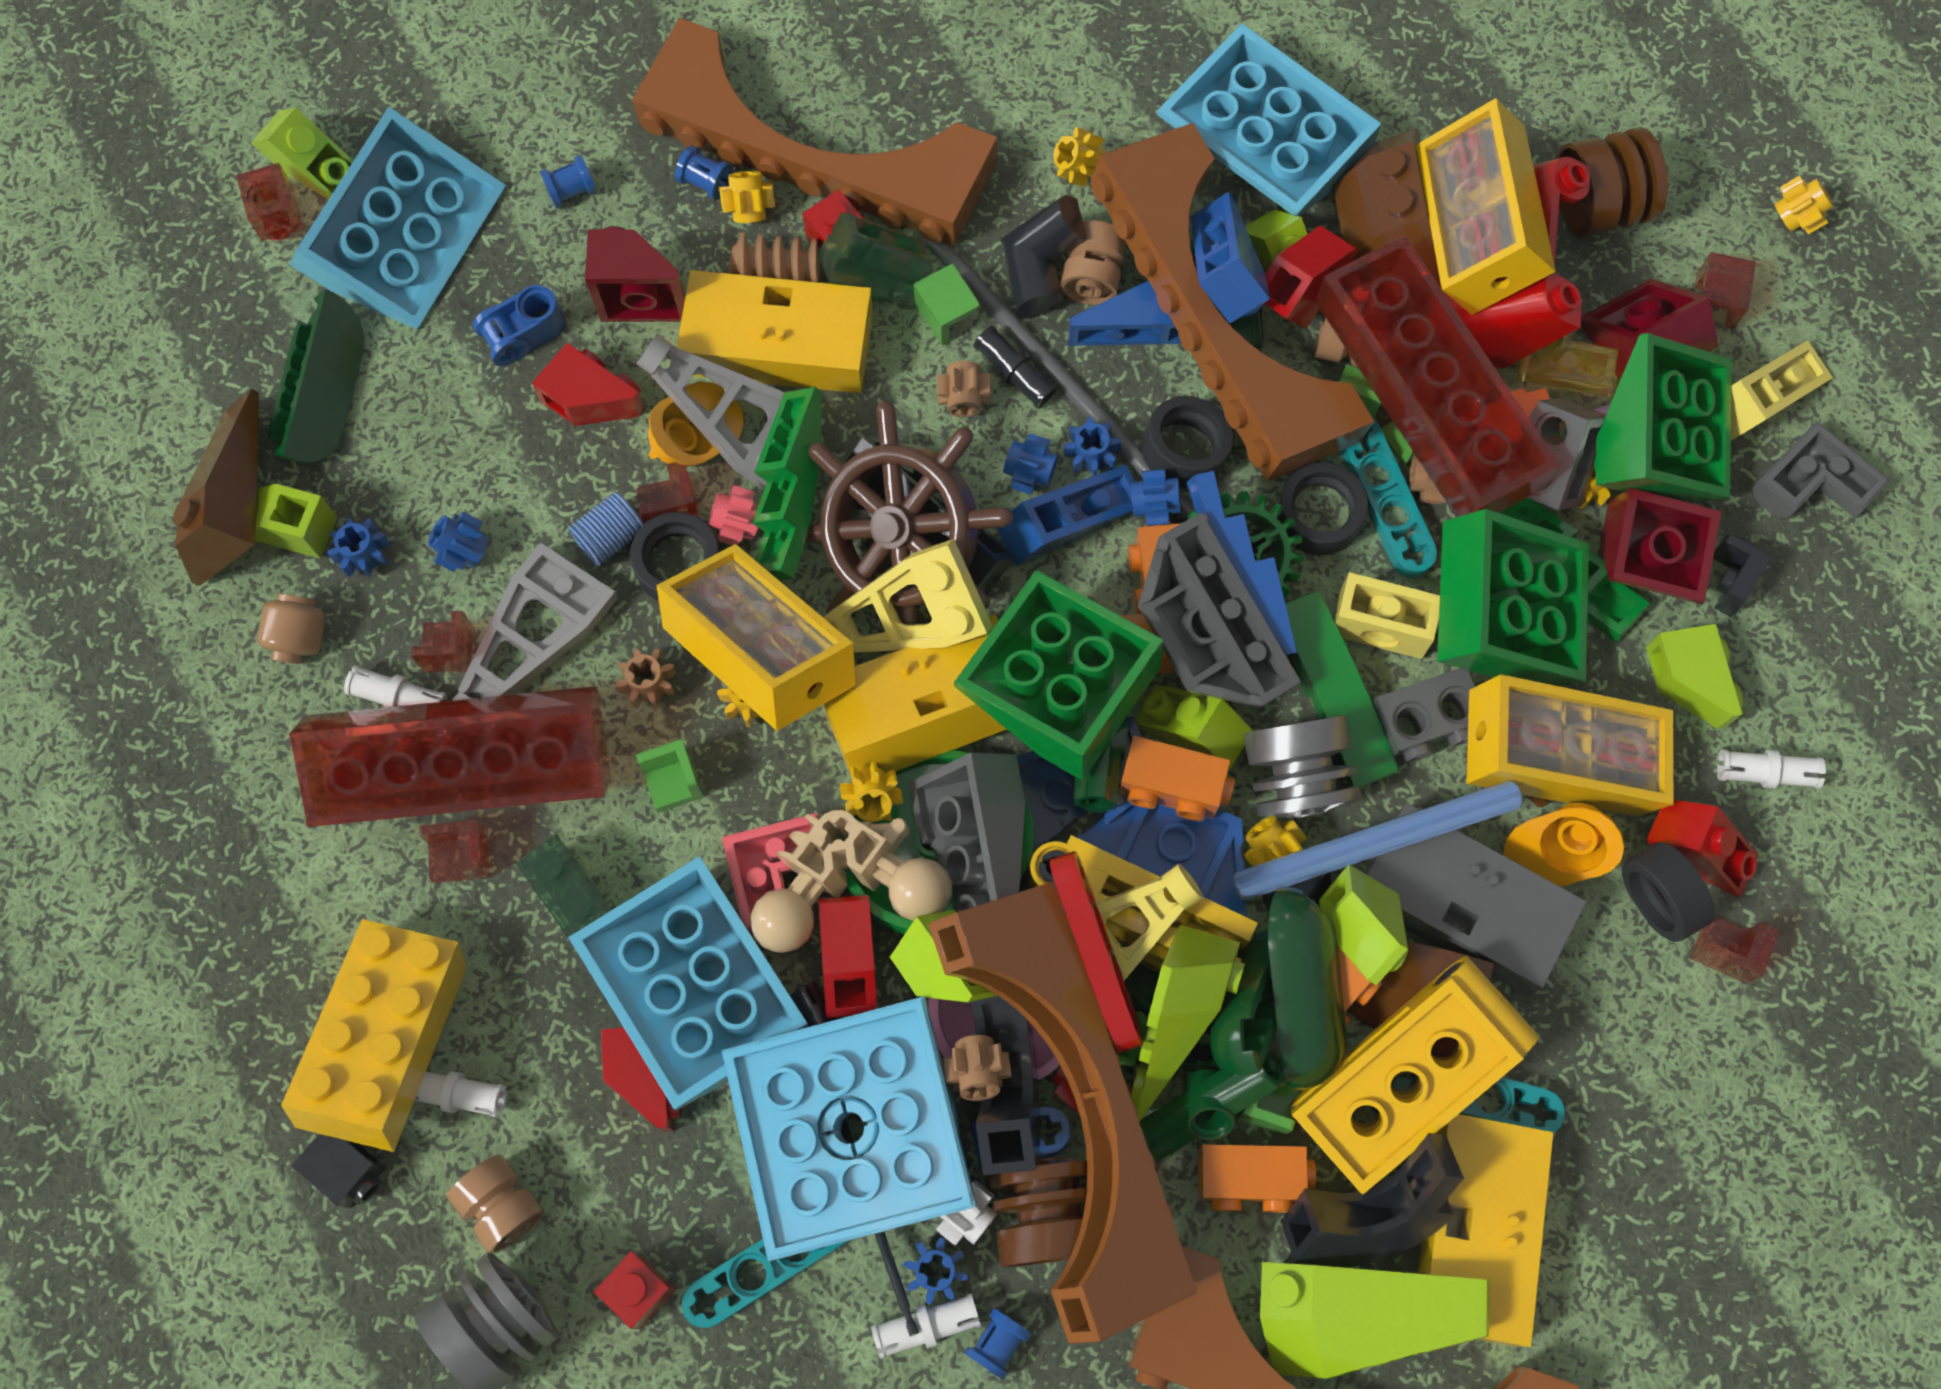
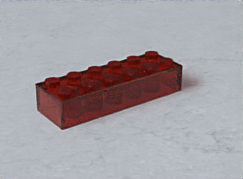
[1316,235,1561,517]
[289,686,611,827]

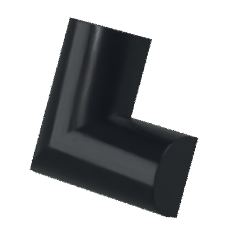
[1001,195,1087,319]

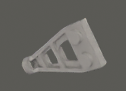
[636,333,825,491]
[447,542,618,731]

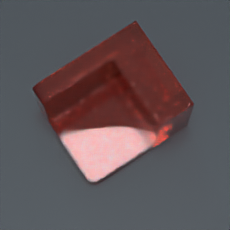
[1694,252,1756,329]
[636,462,700,524]
[411,611,474,672]
[419,820,490,883]
[1690,916,1779,984]

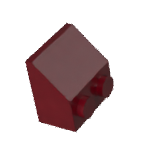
[585,226,685,322]
[1581,279,1719,378]
[1600,488,1722,604]

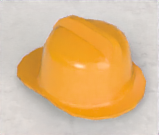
[648,381,744,468]
[1503,802,1625,887]

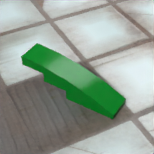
[752,387,822,580]
[1471,478,1650,643]
[1285,591,1399,787]

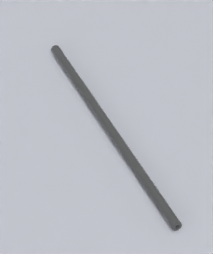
[913,230,1195,522]

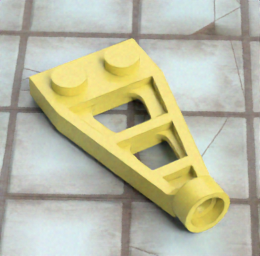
[822,539,993,653]
[1097,864,1204,980]

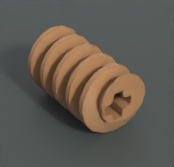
[729,232,825,283]

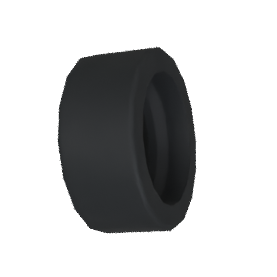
[1141,396,1234,488]
[1277,462,1369,556]
[630,511,721,602]
[1621,842,1715,942]

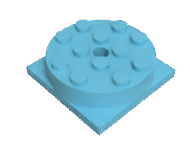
[722,997,977,1261]

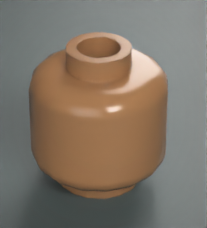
[257,593,326,664]

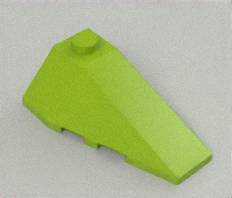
[1131,924,1245,1122]
[1260,1262,1489,1379]

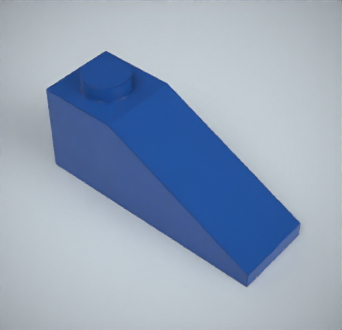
[1190,192,1270,323]
[1068,281,1181,346]
[997,464,1135,566]

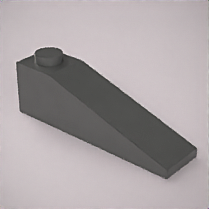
[909,753,1025,912]

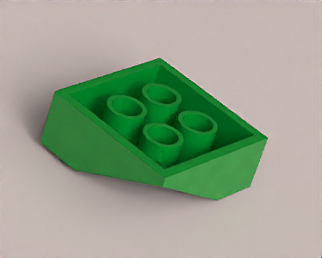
[1594,333,1732,503]
[1437,509,1589,687]
[954,570,1163,781]

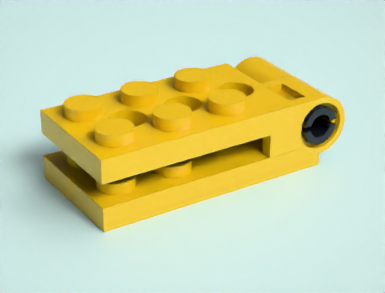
[1028,835,1258,973]
[1290,956,1539,1195]

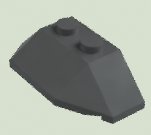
[1138,512,1301,707]

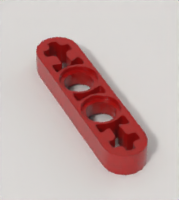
[1050,851,1144,1053]

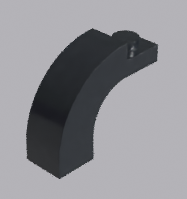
[971,996,1040,1175]
[1281,1133,1464,1267]

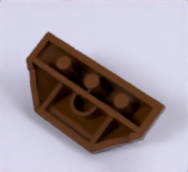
[1333,128,1441,298]

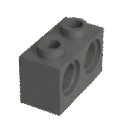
[1509,397,1606,511]
[1372,668,1475,763]

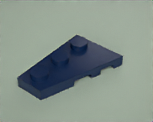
[1017,716,1142,851]

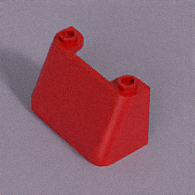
[1433,157,1591,369]

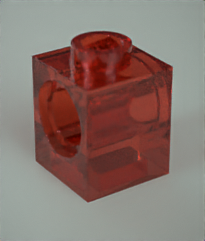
[236,163,305,241]

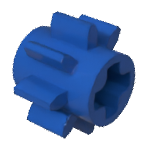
[1063,417,1121,476]
[1003,433,1059,495]
[1131,469,1181,526]
[428,511,488,572]
[327,518,390,578]
[903,1237,968,1304]

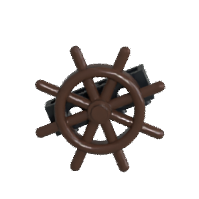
[805,400,1016,625]

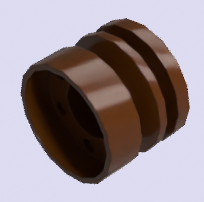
[1556,127,1668,238]
[989,1157,1087,1268]

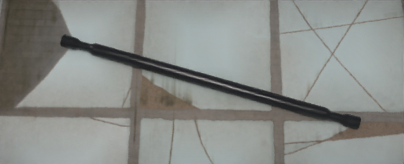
[841,1120,919,1337]

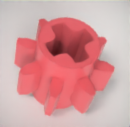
[708,485,758,546]

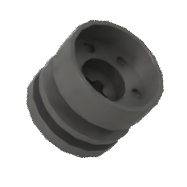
[1243,715,1362,818]
[415,1252,559,1389]

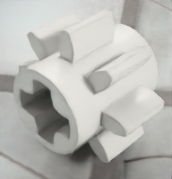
[936,1180,998,1246]

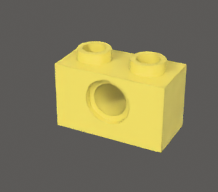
[1333,572,1440,659]

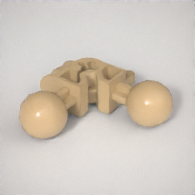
[751,810,952,953]

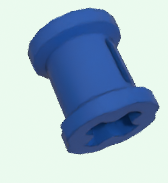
[675,145,733,201]
[540,155,597,209]
[964,1308,1032,1381]

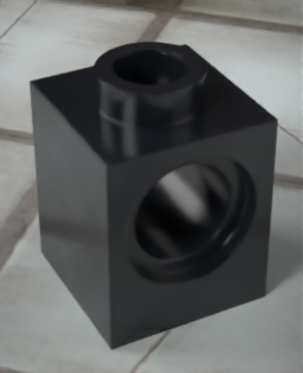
[291,1134,386,1208]

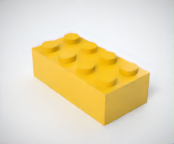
[281,919,467,1152]

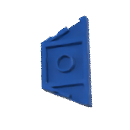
[1076,800,1248,918]

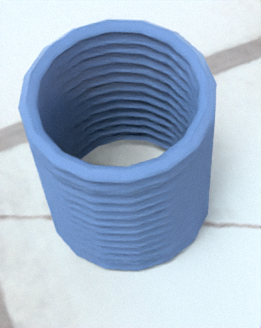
[568,491,644,566]

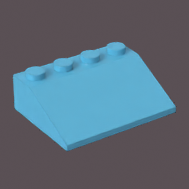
[1157,23,1381,216]
[289,107,506,329]
[568,856,808,1111]

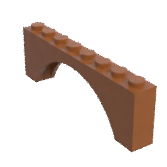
[632,17,998,247]
[1090,123,1375,481]
[928,881,1198,1344]
[1127,1246,1580,1389]

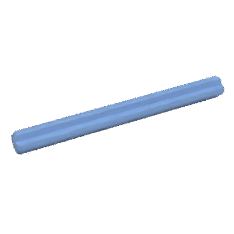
[1233,780,1523,901]

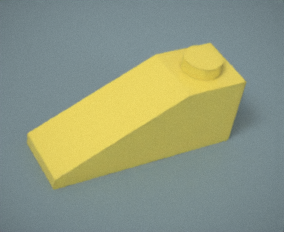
[1731,340,1833,441]

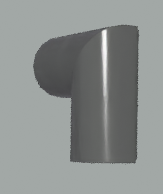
[1753,421,1891,518]

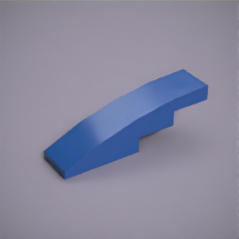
[1187,471,1297,655]

